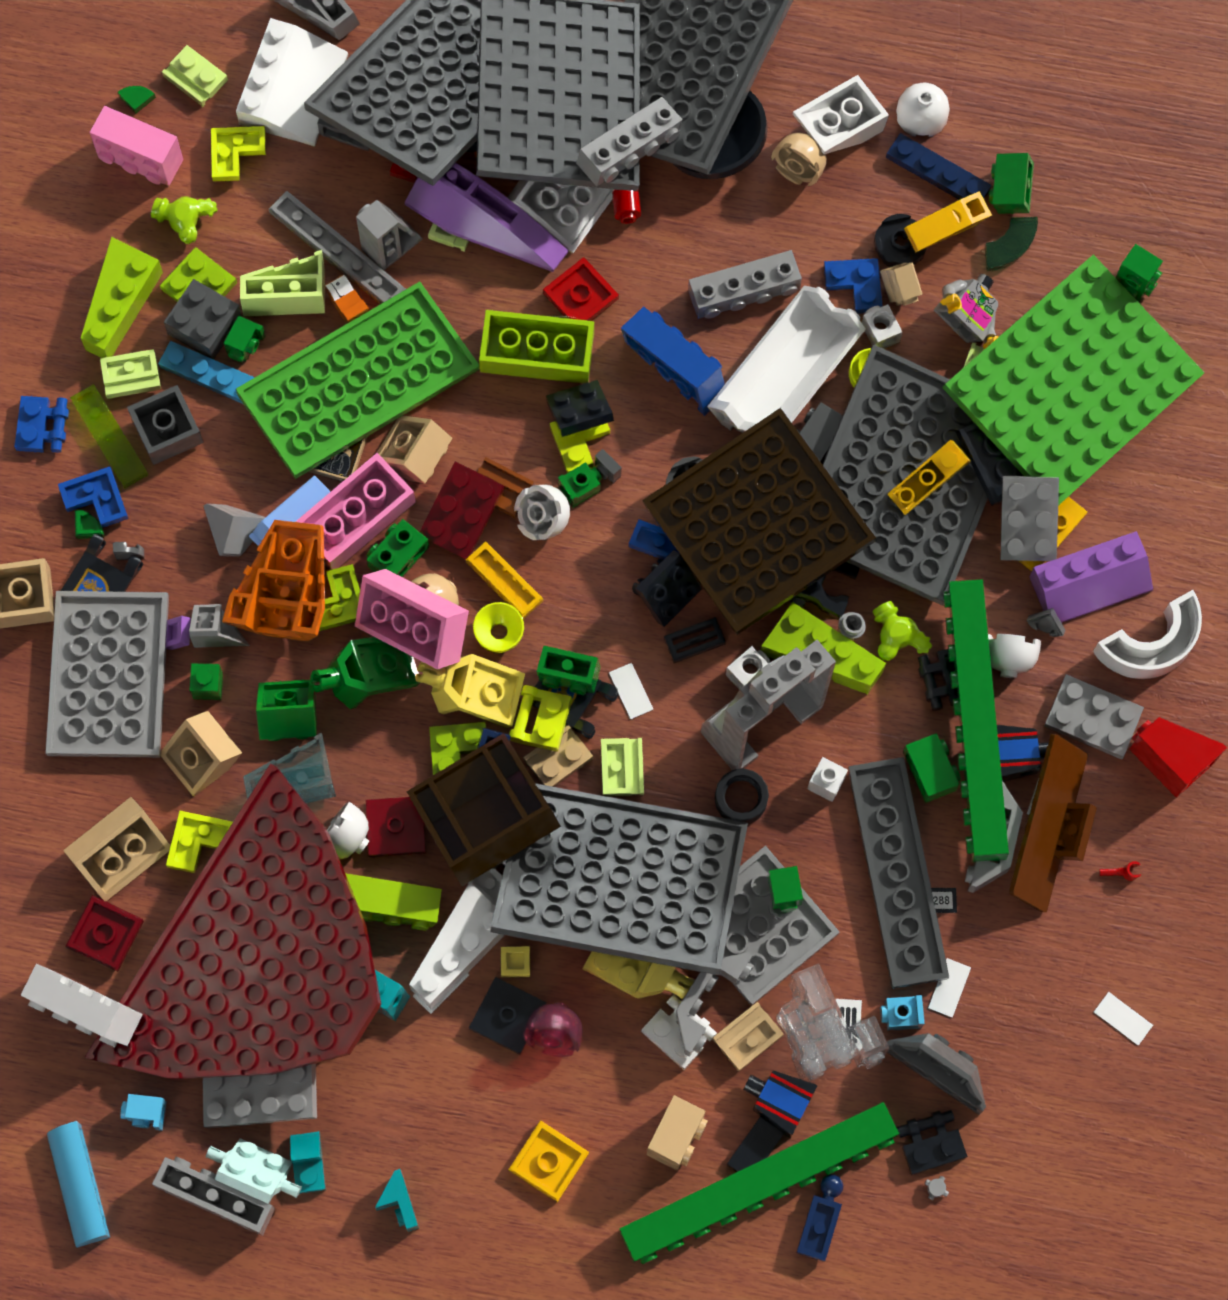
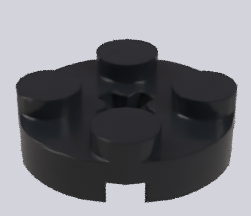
[874,214,927,267]

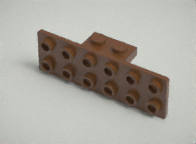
[1009,734,1097,912]

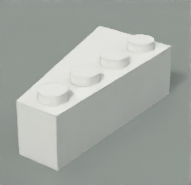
[409,883,504,1010]
[21,964,143,1047]

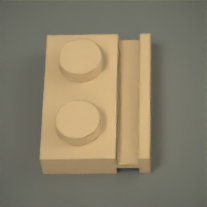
[523,725,593,787]
[712,1002,784,1072]

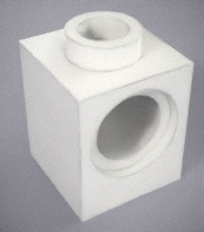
[862,304,902,349]
[726,646,770,689]
[808,757,848,802]

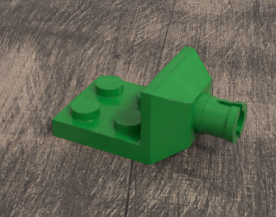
[310,637,420,709]

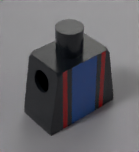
[997,725,1048,782]
[743,1071,817,1139]

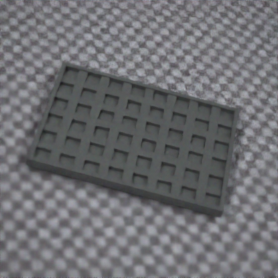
[476,0,640,191]

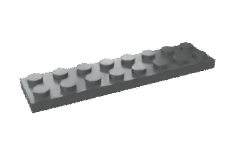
[848,757,949,989]

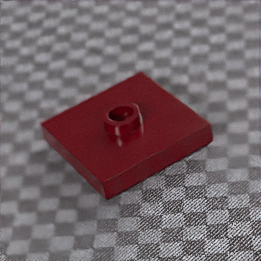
[366,797,426,857]
[65,895,144,972]

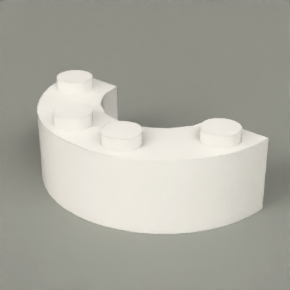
[1093,590,1202,679]

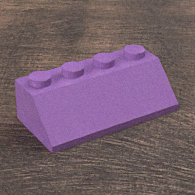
[1029,531,1153,623]

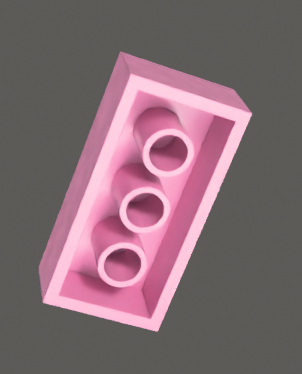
[295,453,415,570]
[355,569,469,670]

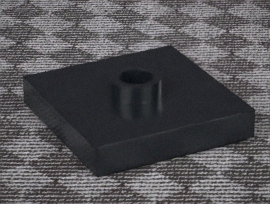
[469,977,547,1055]

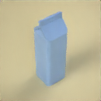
[249,475,330,546]

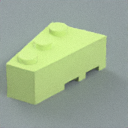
[240,250,325,316]

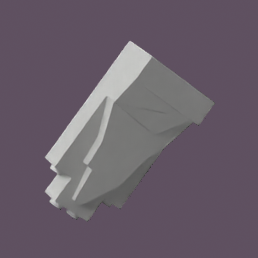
[701,640,836,770]

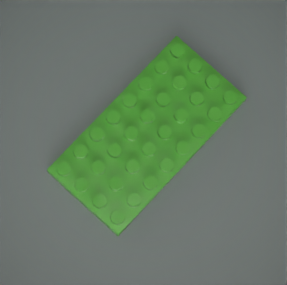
[236,282,480,479]

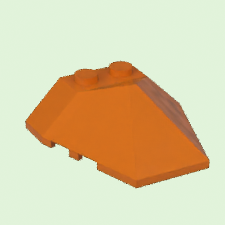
[222,520,325,641]

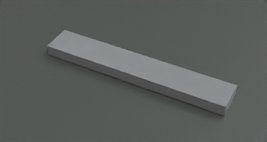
[269,191,406,304]

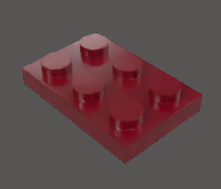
[420,461,505,559]

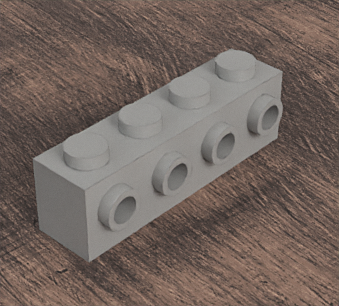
[576,97,683,186]
[688,250,802,319]
[152,1156,275,1236]

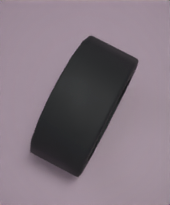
[714,768,769,824]

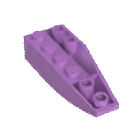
[405,163,568,272]

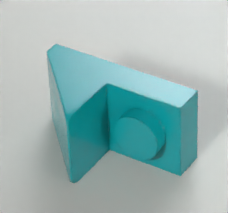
[290,1131,326,1194]
[375,1169,419,1232]

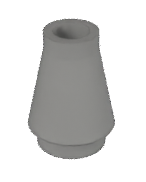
[838,612,866,640]

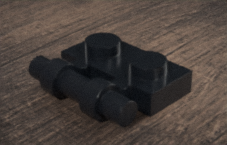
[918,649,957,711]
[896,1110,968,1176]

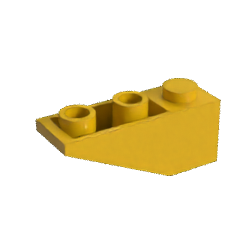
[904,191,992,252]
[887,440,971,515]

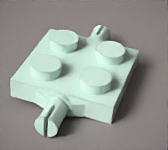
[206,1138,302,1204]

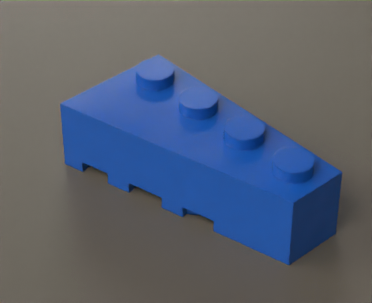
[621,306,725,416]

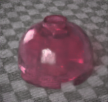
[523,1003,583,1057]

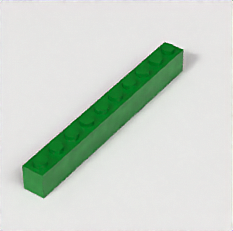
[943,579,1009,862]
[619,1102,899,1265]

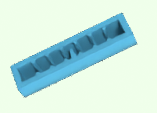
[47,1121,110,1248]

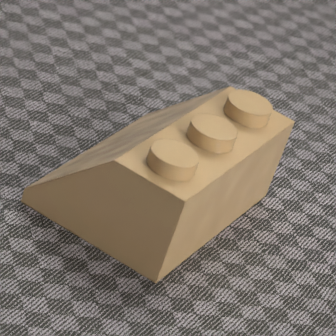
[63,797,171,901]

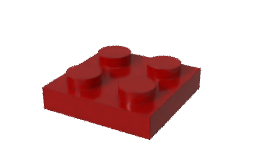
[543,257,619,321]

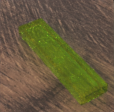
[70,384,148,489]

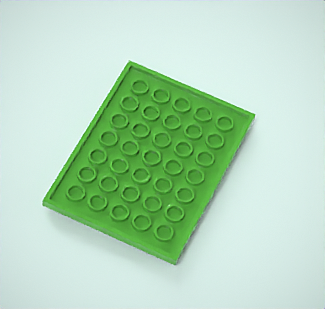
[942,254,1204,506]

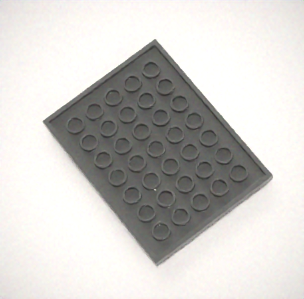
[304,0,481,186]
[624,0,793,174]
[822,344,988,606]
[490,783,748,975]

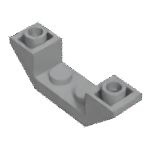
[965,781,1023,893]
[676,952,754,1057]

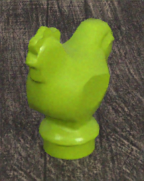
[151,196,218,244]
[872,601,932,661]

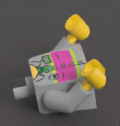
[934,274,998,349]

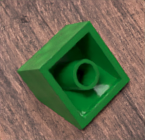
[256,680,317,741]

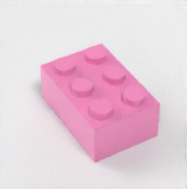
[90,106,183,186]

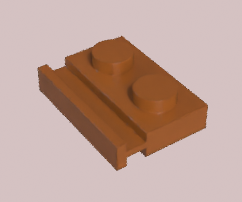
[477,457,534,518]

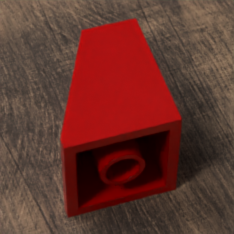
[1129,717,1227,798]

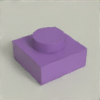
[166,616,191,650]

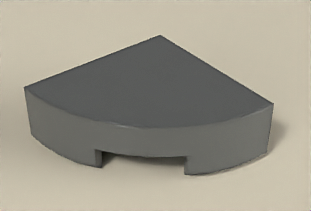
[113,542,145,561]
[1027,608,1066,637]

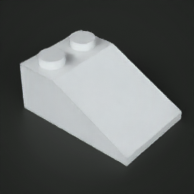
[793,75,889,154]

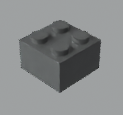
[164,279,242,359]
[127,385,203,465]

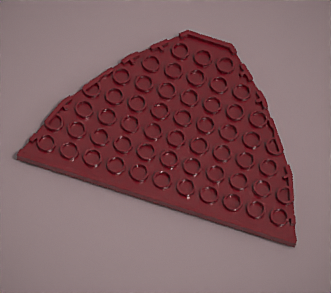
[85,763,381,1079]

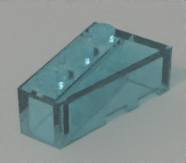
[243,733,336,803]

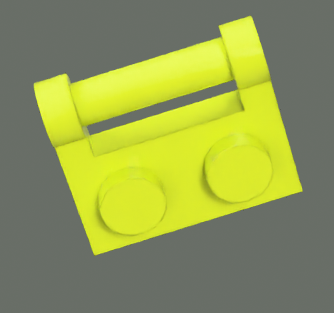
[509,685,572,752]

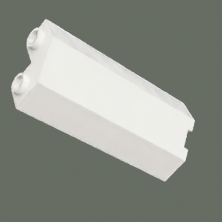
[707,286,866,433]

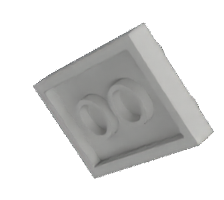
[1000,476,1059,561]
[1044,674,1144,760]

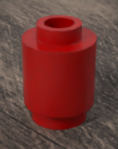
[612,189,641,224]

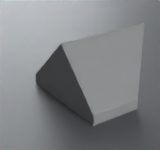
[203,503,265,557]
[189,604,250,648]

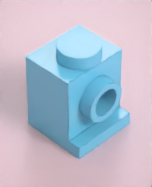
[880,995,925,1031]
[120,1094,167,1131]

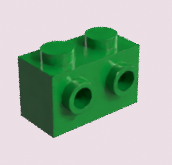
[989,153,1034,214]
[1115,244,1163,303]
[366,519,429,578]
[536,646,601,695]
[903,733,961,803]

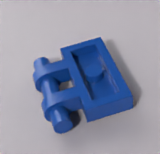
[14,396,69,453]

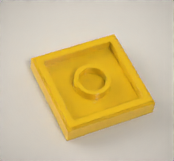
[508,1120,589,1203]

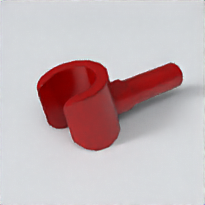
[1099,861,1141,881]

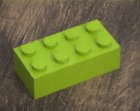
[479,310,594,384]

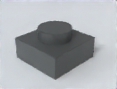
[595,449,622,484]

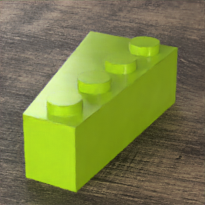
[81,237,163,358]
[761,602,886,694]
[345,873,442,930]

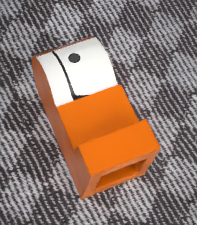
[324,275,369,324]

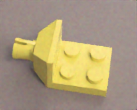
[415,654,525,728]
[582,951,695,1000]

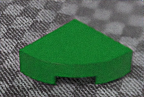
[117,86,156,114]
[75,510,104,539]

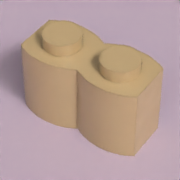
[880,262,923,306]

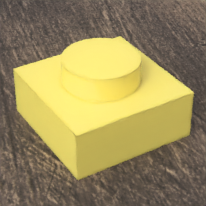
[501,946,530,977]

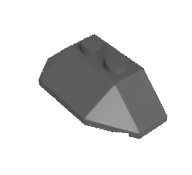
[882,1033,986,1115]

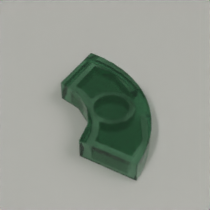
[985,217,1038,271]

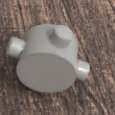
[925,1176,949,1200]

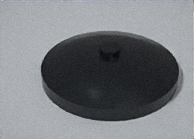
[672,90,768,179]

